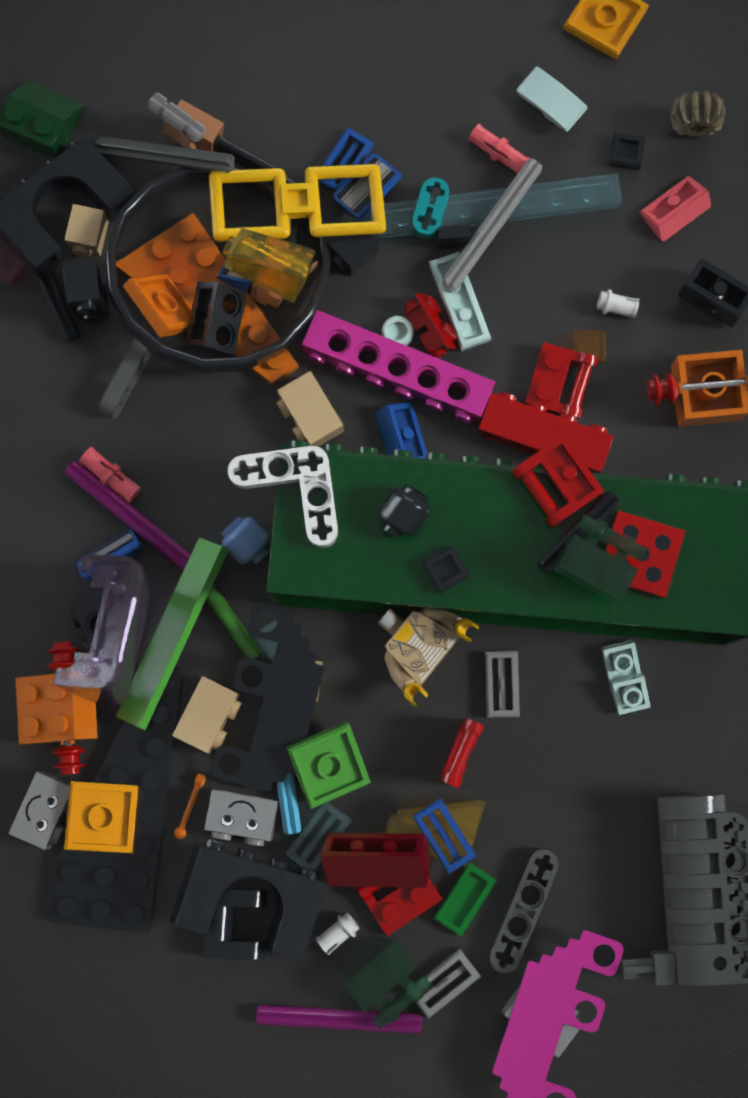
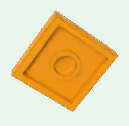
[563,0,649,60]
[64,781,138,853]

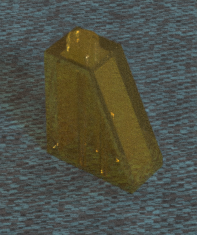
[223,228,316,303]
[385,800,486,867]

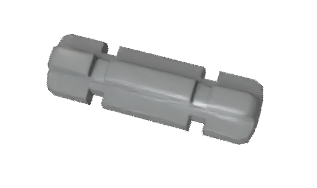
[148,93,206,142]

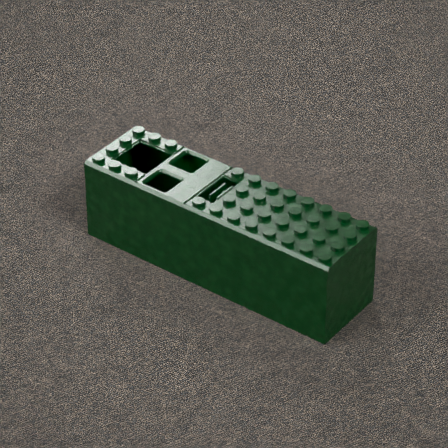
[267,441,748,646]

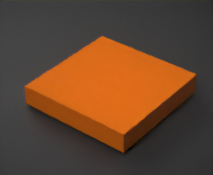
[123,274,192,338]

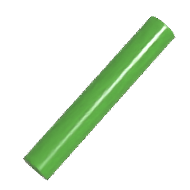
[206,583,263,660]

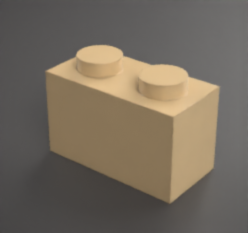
[276,371,344,447]
[172,676,242,754]

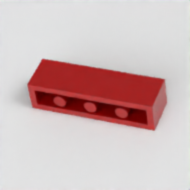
[477,392,614,474]

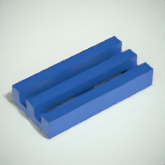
[318,127,374,192]
[412,798,477,874]

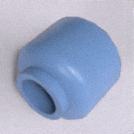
[221,516,270,565]

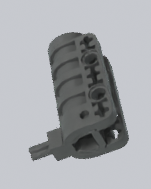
[621,794,748,986]

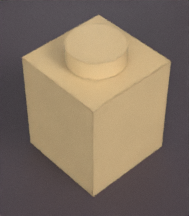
[64,204,109,258]

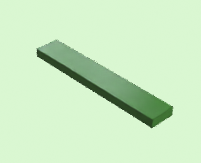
[116,538,229,730]

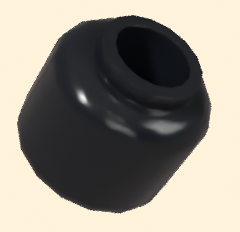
[378,484,431,539]

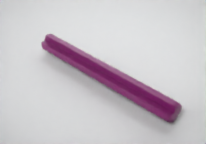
[65,461,191,571]
[256,1005,422,1034]

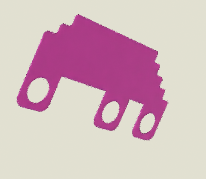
[492,930,623,1098]

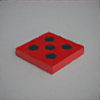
[597,510,685,599]

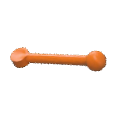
[173,773,206,840]

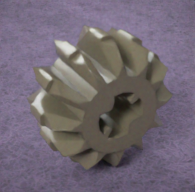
[671,91,725,138]

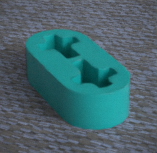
[412,177,450,239]

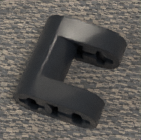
[201,889,267,959]

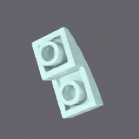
[516,66,588,132]
[600,640,651,715]

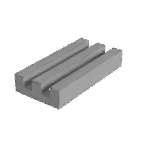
[484,651,520,718]
[407,948,481,1018]

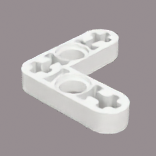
[228,446,338,548]

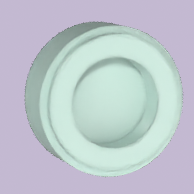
[382,316,413,346]

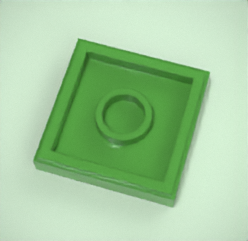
[286,721,371,809]

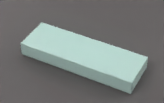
[429,251,491,351]

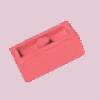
[640,176,711,242]

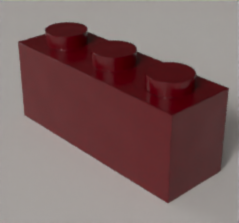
[321,833,432,888]

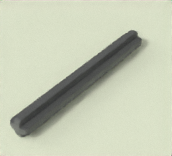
[94,136,235,173]

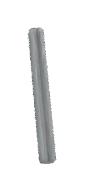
[442,158,543,292]

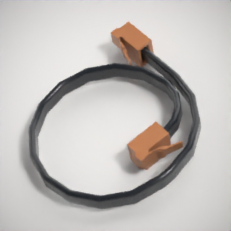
[105,99,331,373]

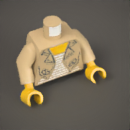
[378,607,479,707]

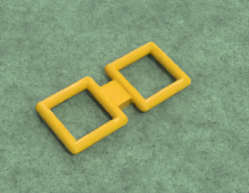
[209,164,386,242]

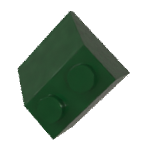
[0,81,86,159]

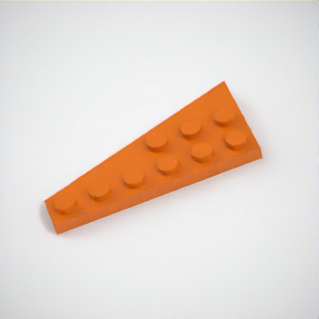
[116,213,299,386]

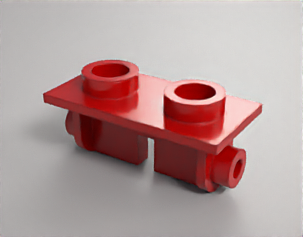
[404,293,459,359]

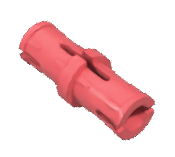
[468,123,530,174]
[79,447,142,503]

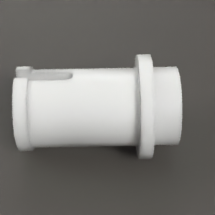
[597,289,639,319]
[316,913,360,955]

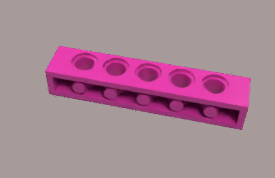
[302,310,496,424]

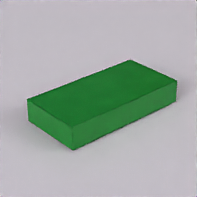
[433,862,497,937]

